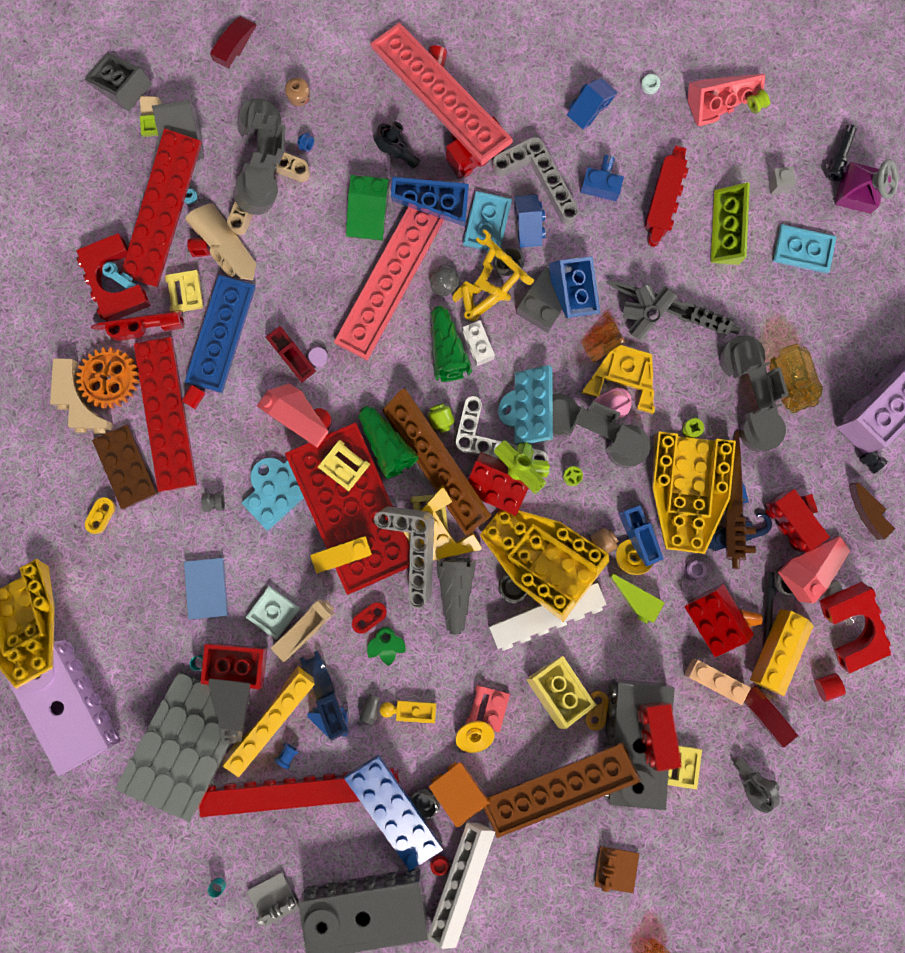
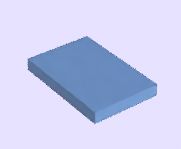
[184,558,228,620]

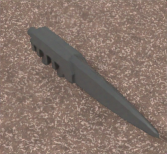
[606,280,741,335]

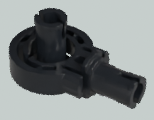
[373,121,421,169]

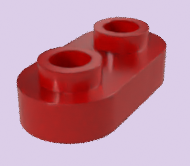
[352,602,387,634]

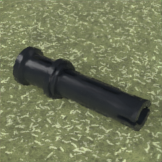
[825,124,857,181]

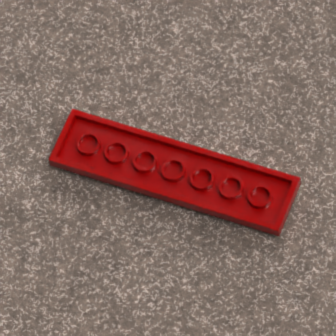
[121,128,202,288]
[134,337,197,492]

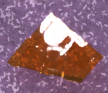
[581,312,626,362]

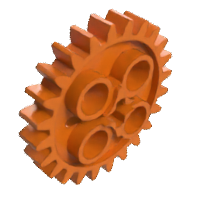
[76,347,140,409]

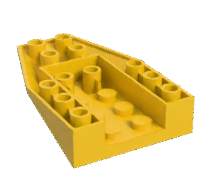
[652,431,736,554]
[480,509,609,622]
[0,558,54,689]

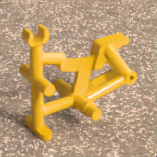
[452,230,534,322]

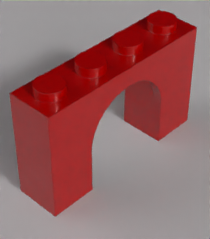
[76,233,151,322]
[819,581,892,674]

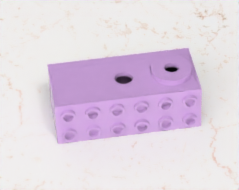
[837,359,905,454]
[6,640,120,777]

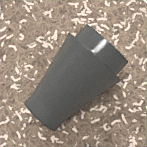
[358,694,380,725]

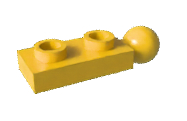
[379,700,436,724]

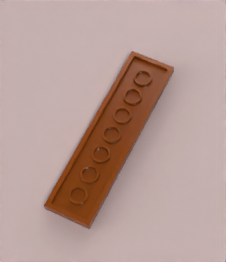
[382,388,492,536]
[484,742,641,838]

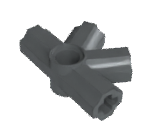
[623,284,678,341]

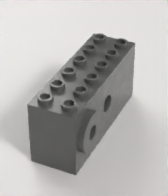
[604,679,675,810]
[298,869,429,953]

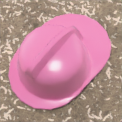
[592,388,632,419]

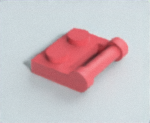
[466,685,510,733]

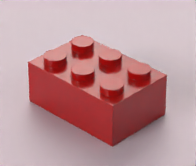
[446,116,504,179]
[468,452,529,516]
[765,489,830,552]
[684,584,754,657]
[200,643,268,689]
[637,701,682,772]

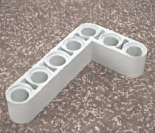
[456,396,548,461]

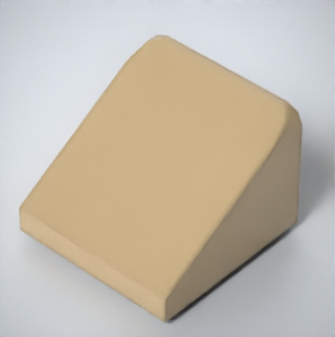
[140,96,162,116]

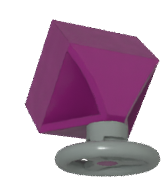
[835,159,899,214]

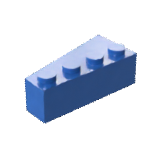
[391,177,469,227]

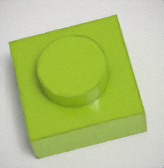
[140,115,158,137]

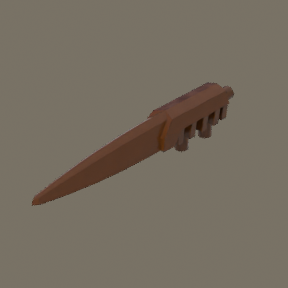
[725,429,756,569]

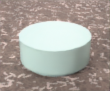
[641,74,660,94]

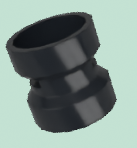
[859,450,888,474]

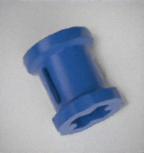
[274,743,299,769]

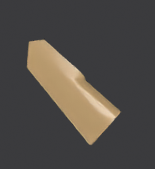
[185,203,256,280]

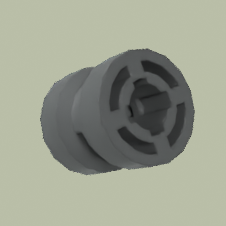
[201,492,225,512]

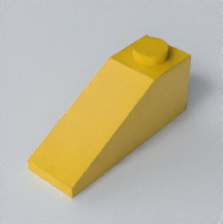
[310,536,372,574]

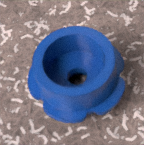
[297,133,314,151]

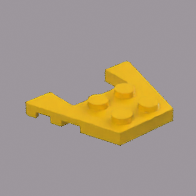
[582,344,655,414]
[404,485,482,562]

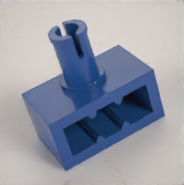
[580,155,624,202]

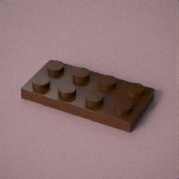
[92,425,158,510]

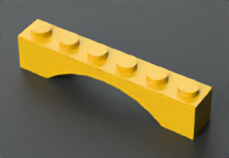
[223,666,315,777]

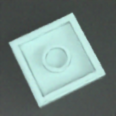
[246,586,300,640]

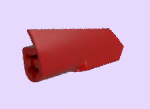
[91,310,184,341]

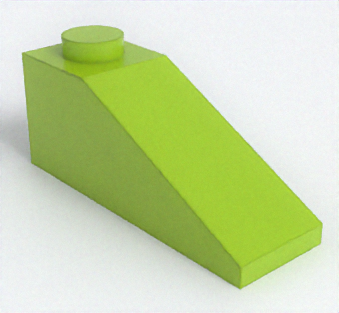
[609,574,665,624]

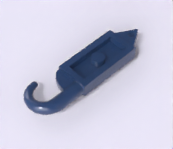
[707,513,772,552]

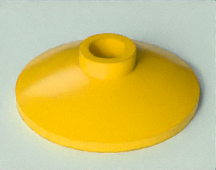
[616,539,653,575]
[455,721,494,753]

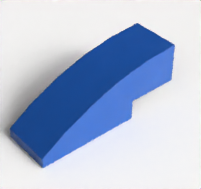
[618,505,664,566]

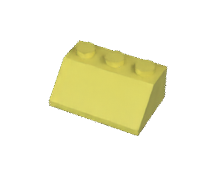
[526,656,596,729]

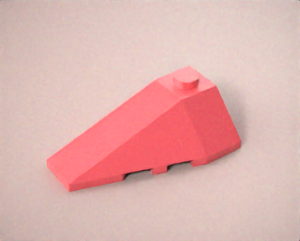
[688,74,765,126]
[257,383,329,448]
[778,536,850,604]

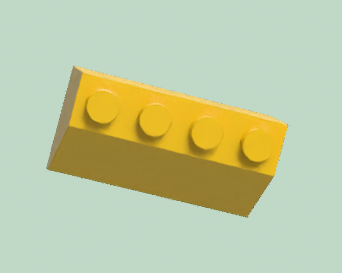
[750,609,814,697]

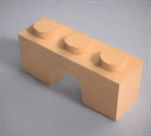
[684,658,751,705]

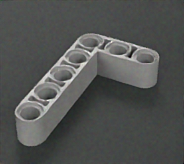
[493,137,578,225]
[374,506,434,608]

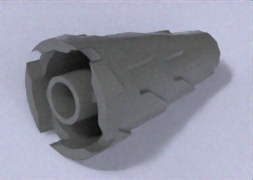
[437,558,476,635]

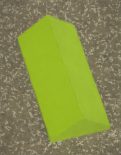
[711,182,750,265]

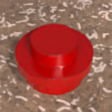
[430,855,450,876]

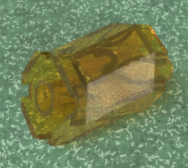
[769,343,823,413]

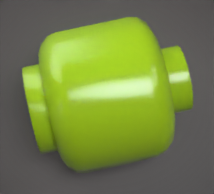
[427,403,455,433]

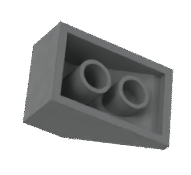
[84,52,152,111]
[516,267,562,333]

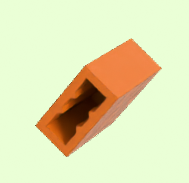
[428,762,491,827]

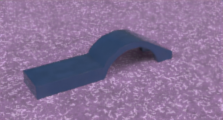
[300,650,350,741]

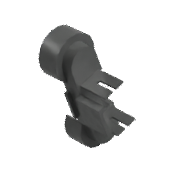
[233,99,285,215]
[719,335,788,452]
[553,393,650,468]

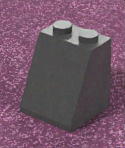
[152,100,204,162]
[209,679,250,744]

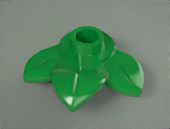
[367,627,406,666]

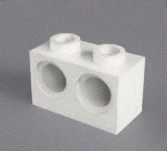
[462,321,495,367]

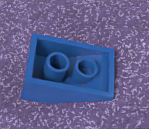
[549,256,600,318]

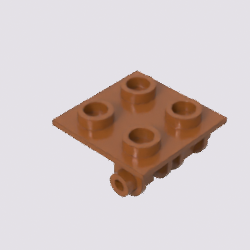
[594,846,640,894]

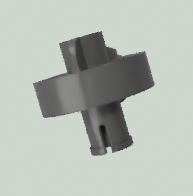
[733,757,780,813]

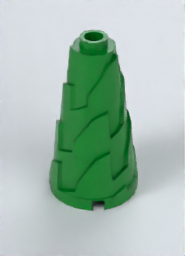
[430,306,472,382]
[358,406,419,479]

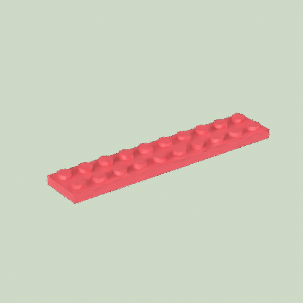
[370,22,513,165]
[334,207,445,361]

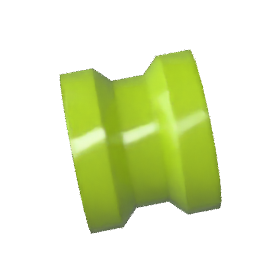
[747,89,770,114]
[682,418,704,438]
[563,466,583,486]

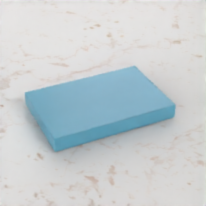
[463,191,512,251]
[773,224,837,274]

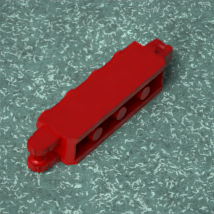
[644,145,689,247]

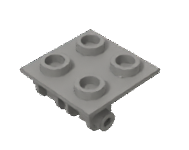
[246,872,299,927]

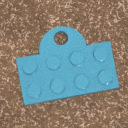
[498,365,553,445]
[242,458,304,531]

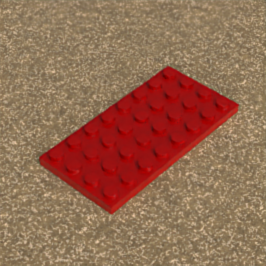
[285,422,410,595]

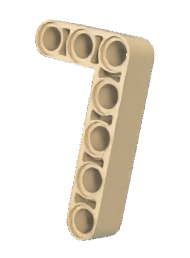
[227,152,310,235]

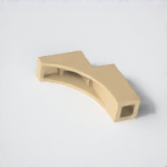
[50,358,113,434]
[271,600,335,663]

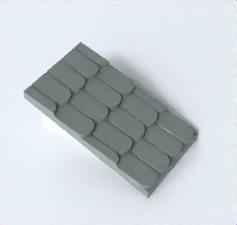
[114,671,251,823]

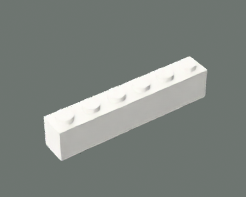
[489,583,607,651]
[428,822,495,949]

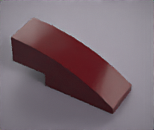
[210,16,257,69]
[265,325,317,383]
[744,686,799,748]

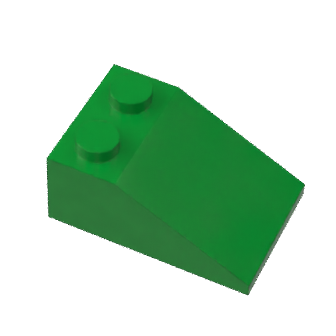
[346,175,390,241]

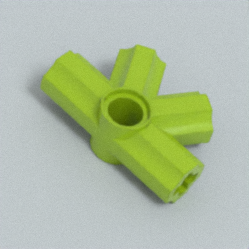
[493,440,550,494]

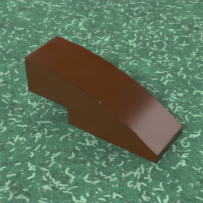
[849,482,896,540]

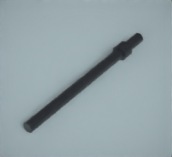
[760,572,776,689]

